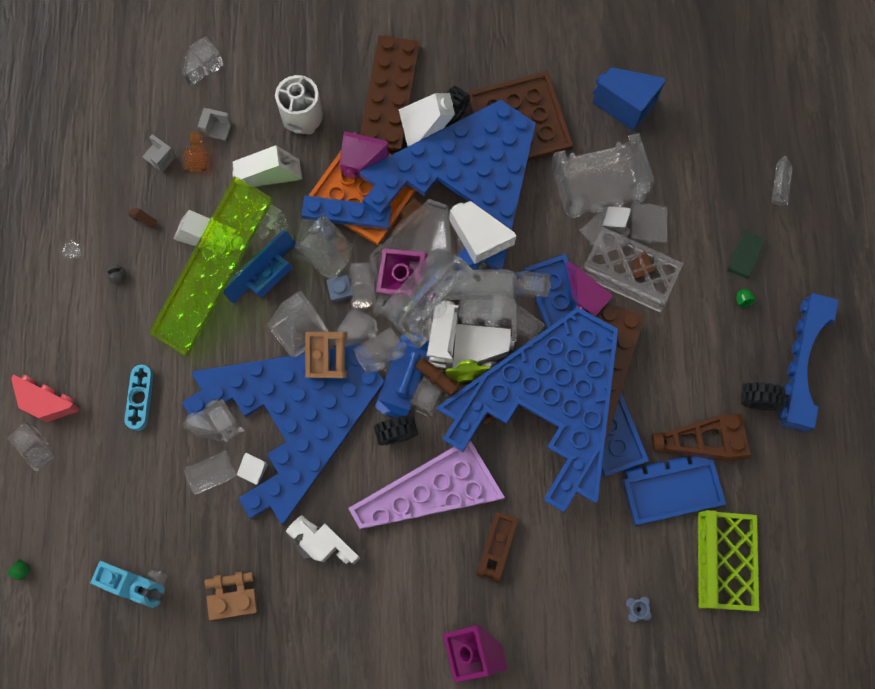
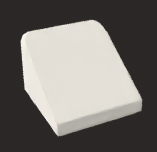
[237,453,268,485]

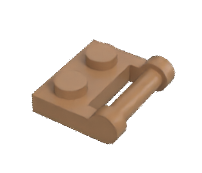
[305,331,347,378]

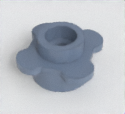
[626,597,652,622]

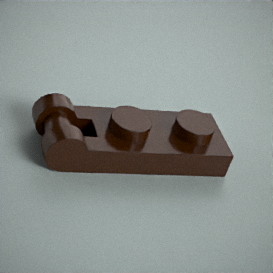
[476,511,519,583]

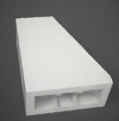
[399,93,455,147]
[233,145,302,188]
[449,201,517,264]
[174,210,240,255]
[453,324,515,368]

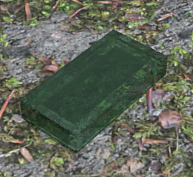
[727,231,765,279]

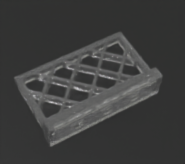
[582,227,684,313]

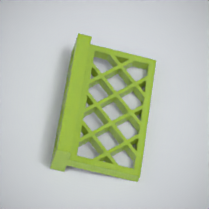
[698,510,759,611]

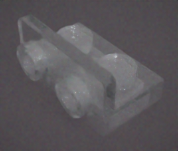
[352,327,407,374]

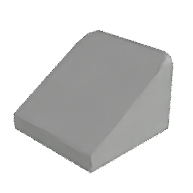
[602,206,631,233]

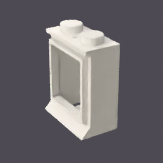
[427,301,459,369]

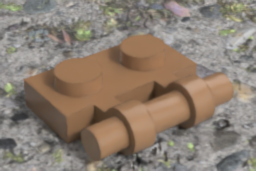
[205,571,258,621]

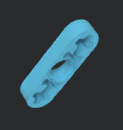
[124,365,154,431]

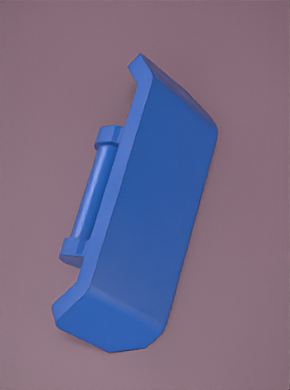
[375,332,430,417]

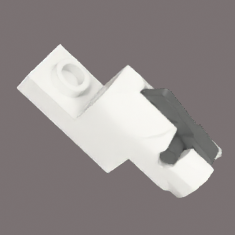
[286,515,360,565]

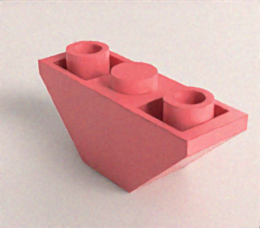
[11,374,80,422]

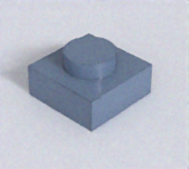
[326,275,353,303]

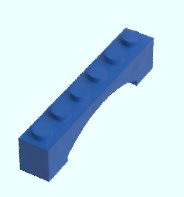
[779,293,838,432]

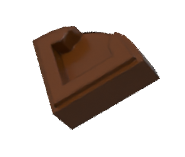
[128,208,157,227]
[632,251,655,281]

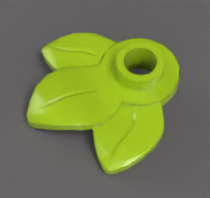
[445,359,491,385]

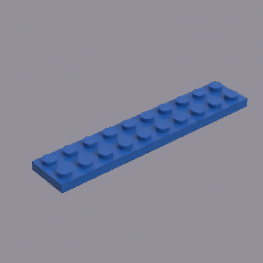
[524,254,649,478]

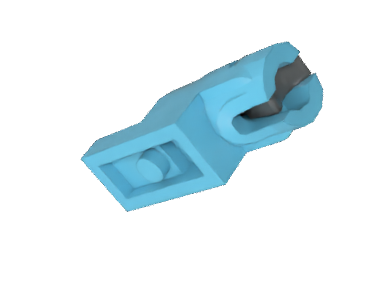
[90,561,165,608]

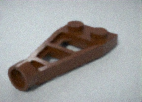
[652,414,751,461]

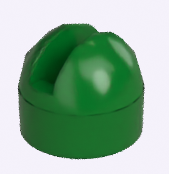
[736,289,756,308]
[7,559,29,580]

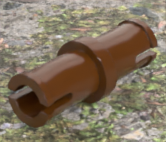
[415,357,460,397]

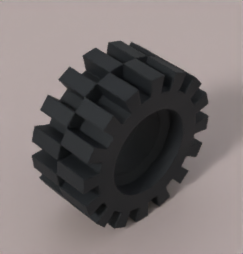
[446,85,471,127]
[741,382,785,410]
[374,415,418,446]

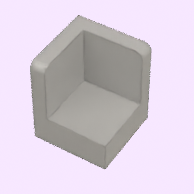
[197,108,232,141]
[143,134,176,173]

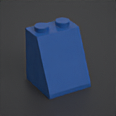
[593,67,666,131]

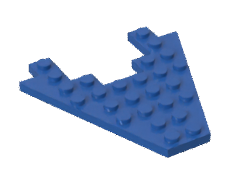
[360,100,536,278]
[437,307,618,513]
[182,345,384,525]

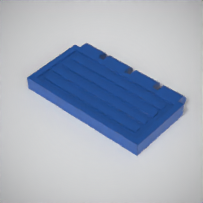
[622,456,726,526]

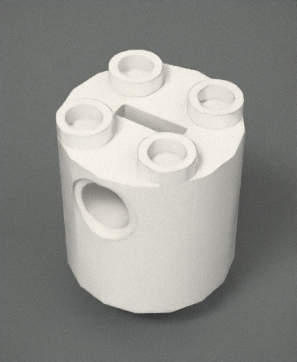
[275,75,323,135]

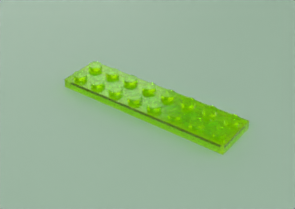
[149,176,274,356]

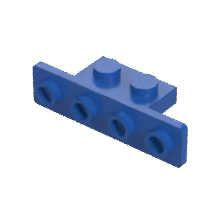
[221,229,295,303]

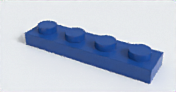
[301,195,392,230]

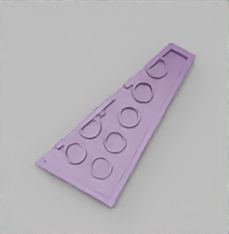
[348,441,505,529]

